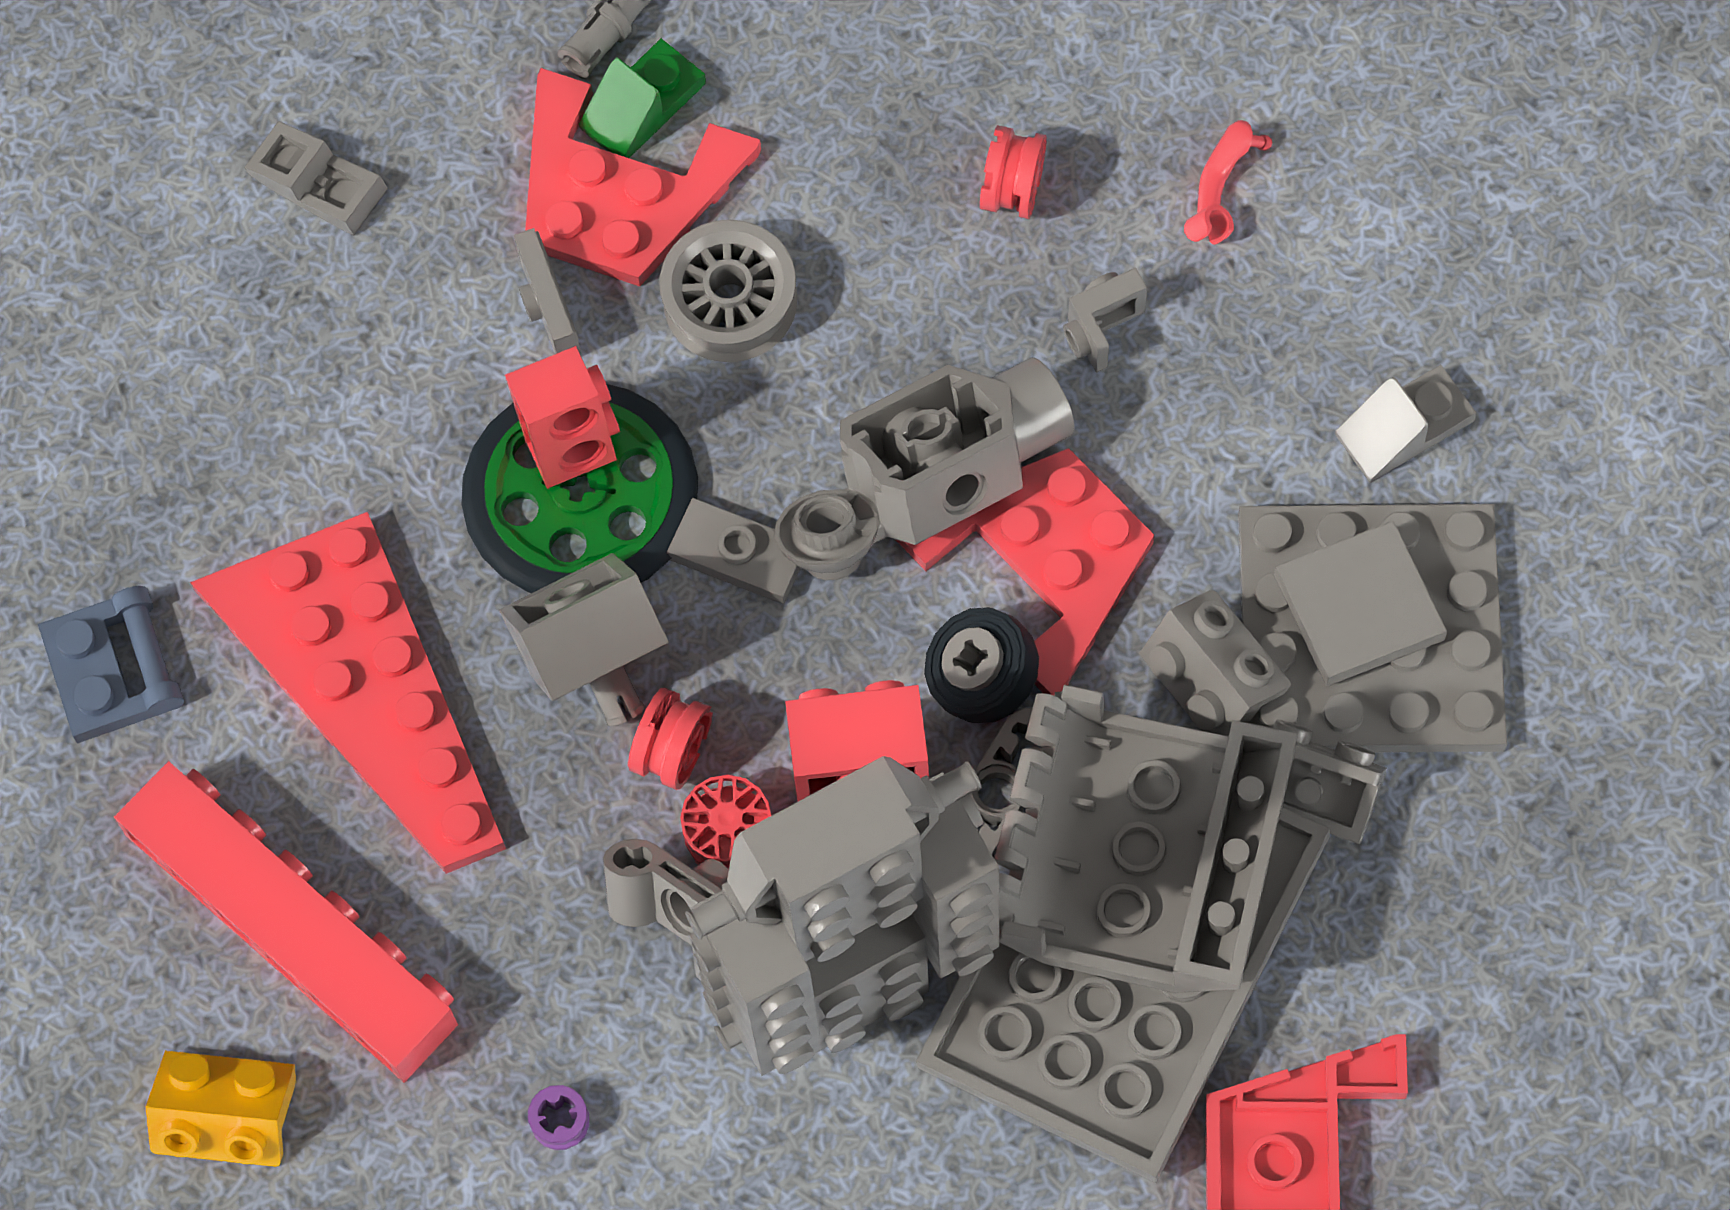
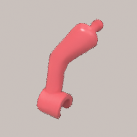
[1184,120,1272,245]

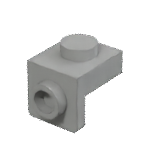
[1063,267,1147,373]

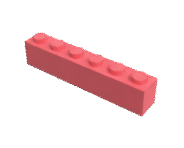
[114,761,458,1083]

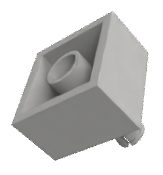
[499,553,669,726]

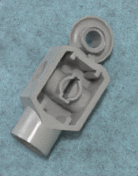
[774,357,1074,580]

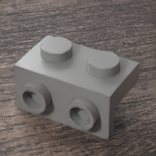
[1139,590,1291,736]
[1263,720,1387,844]

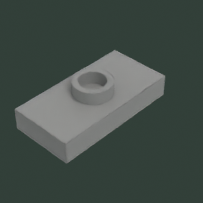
[514,228,581,354]
[667,498,801,604]

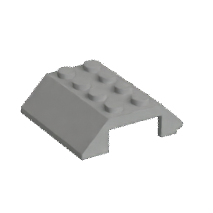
[994,685,1298,993]

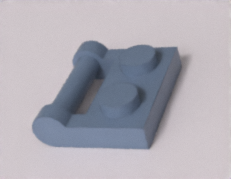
[38,586,184,744]

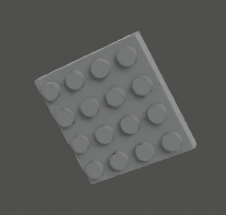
[1238,504,1507,753]

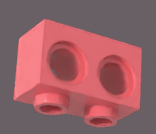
[505,346,620,489]

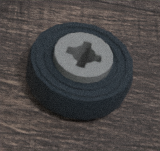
[924,607,1039,723]

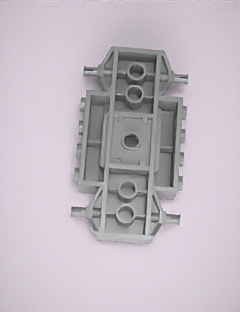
[685,756,999,1076]

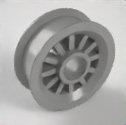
[659,220,797,362]

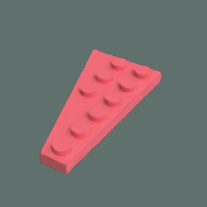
[190,512,506,874]

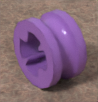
[528,1085,589,1150]

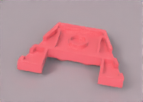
[525,68,761,286]
[895,448,1154,696]
[1205,1034,1408,1210]

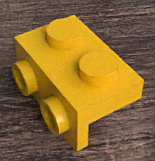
[145,1050,296,1167]

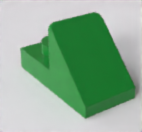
[579,38,706,158]

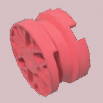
[980,125,1047,219]
[628,688,713,790]
[680,774,771,869]

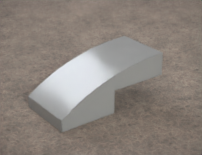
[244,121,388,236]

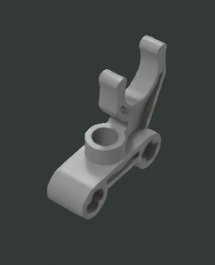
[603,839,729,980]

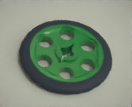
[461,384,698,593]

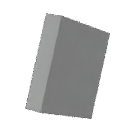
[1274,520,1447,687]

